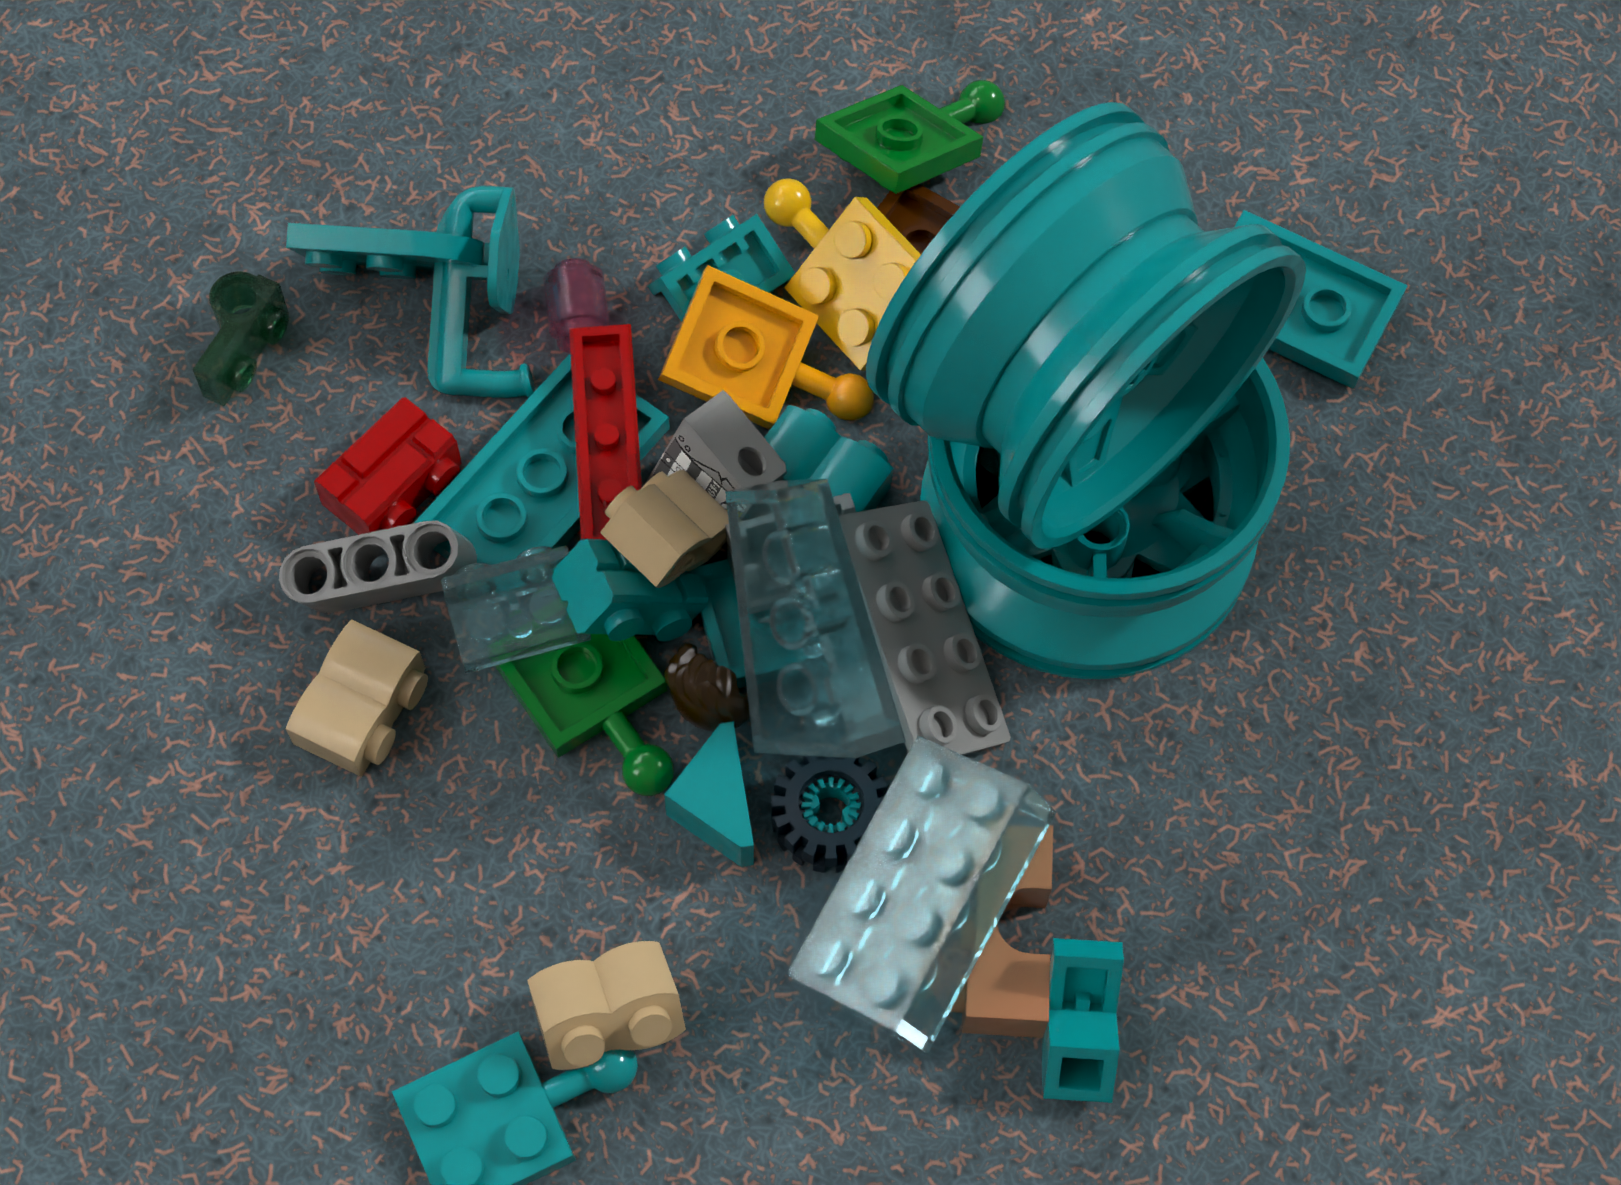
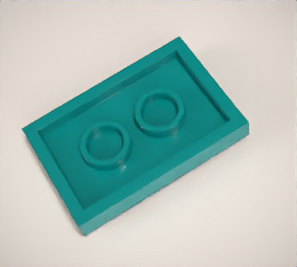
[1234,210,1408,389]

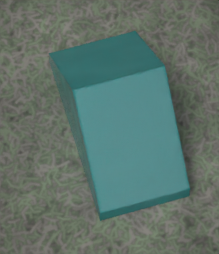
[664,722,754,867]

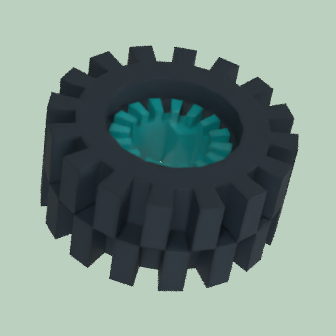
[771,746,891,873]

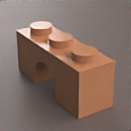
[950,820,1053,1038]

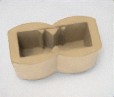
[600,470,737,588]
[286,619,428,777]
[527,941,686,1070]

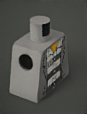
[645,390,787,543]

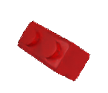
[314,397,462,535]

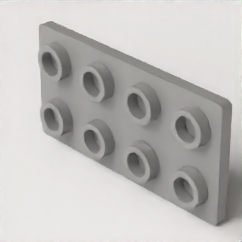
[809,500,1011,768]

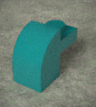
[1042,938,1124,1103]

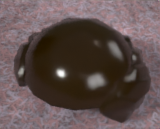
[664,642,757,732]

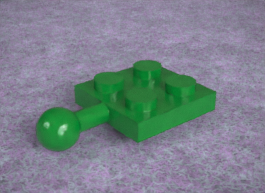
[814,80,1005,194]
[488,602,674,796]

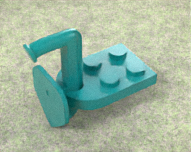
[286,186,535,398]

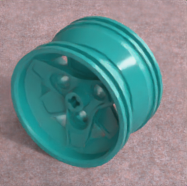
[866,102,1306,549]
[920,358,1290,679]

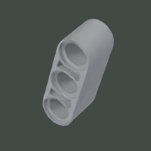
[279,521,477,613]

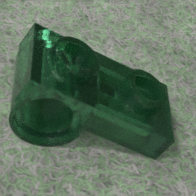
[193,271,289,406]

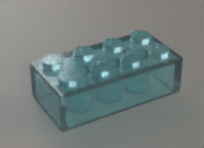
[787,736,1057,1054]

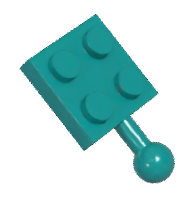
[392,1032,638,1185]

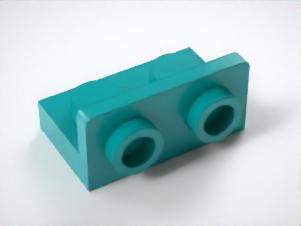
[647,214,795,322]

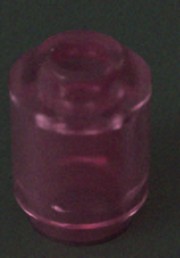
[543,258,610,353]

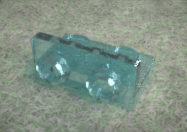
[441,546,591,674]

